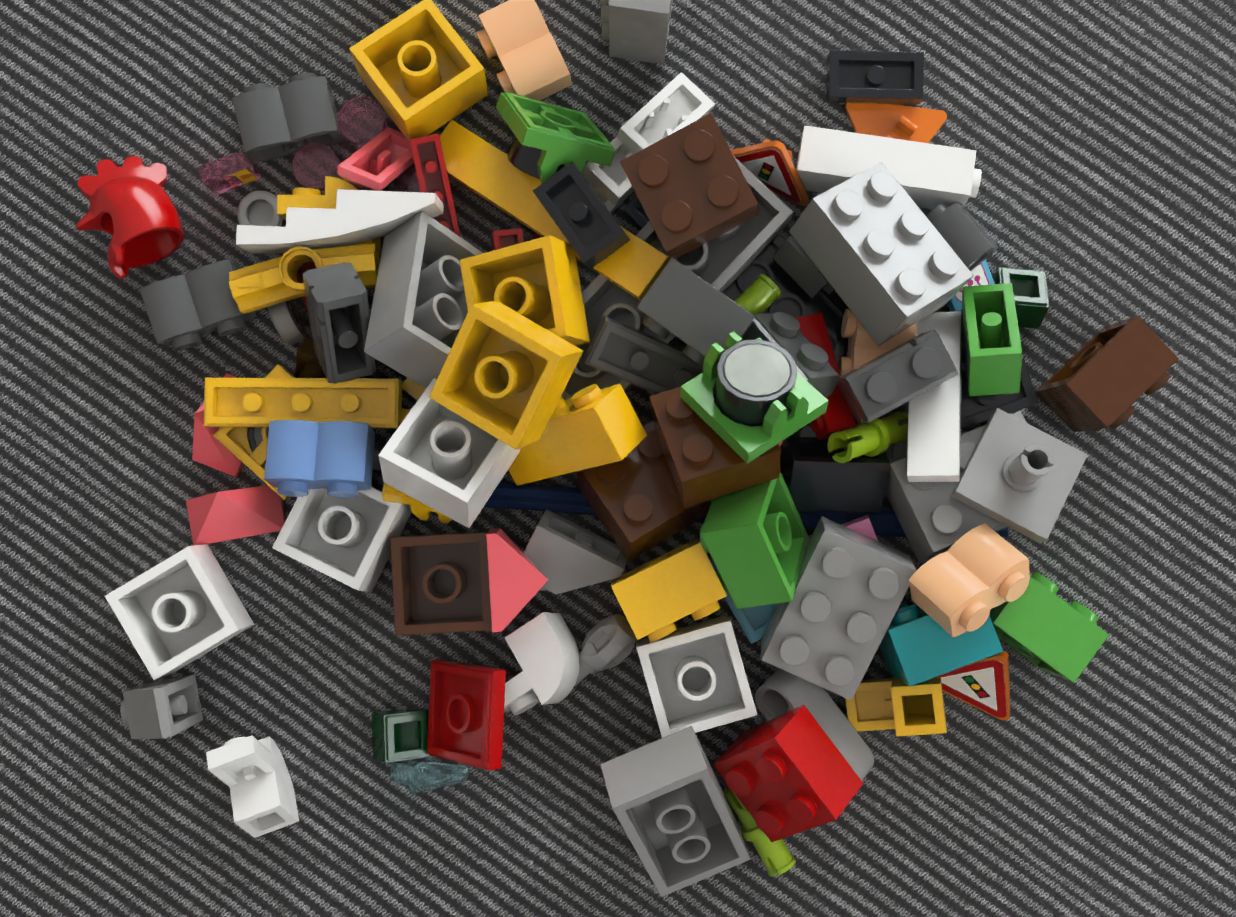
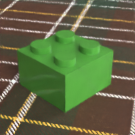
[700,472,809,609]
[990,571,1109,683]

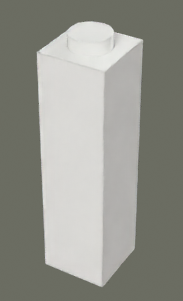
[796,125,982,209]

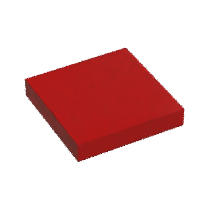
[427,659,506,771]

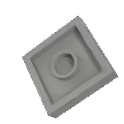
[951,408,1088,544]

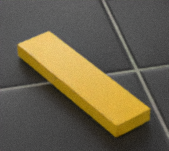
[204,378,402,429]

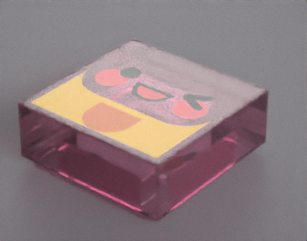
[198,151,261,195]

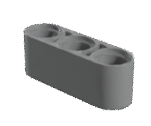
[755,668,874,781]

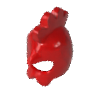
[76,156,184,279]

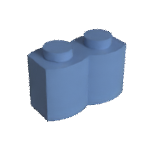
[264,420,375,498]

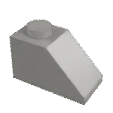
[524,509,627,595]
[120,674,203,739]

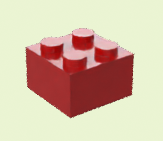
[714,705,864,842]

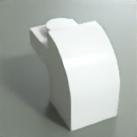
[504,612,580,716]
[206,735,299,838]

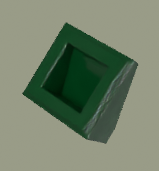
[996,267,1049,328]
[371,709,430,763]

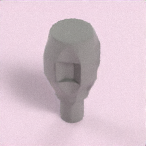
[574,614,637,686]

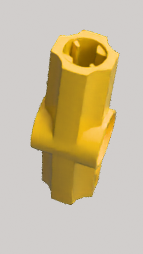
[229,243,380,314]

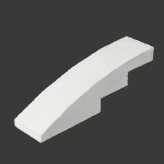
[582,72,715,214]
[236,189,444,254]
[907,311,962,482]

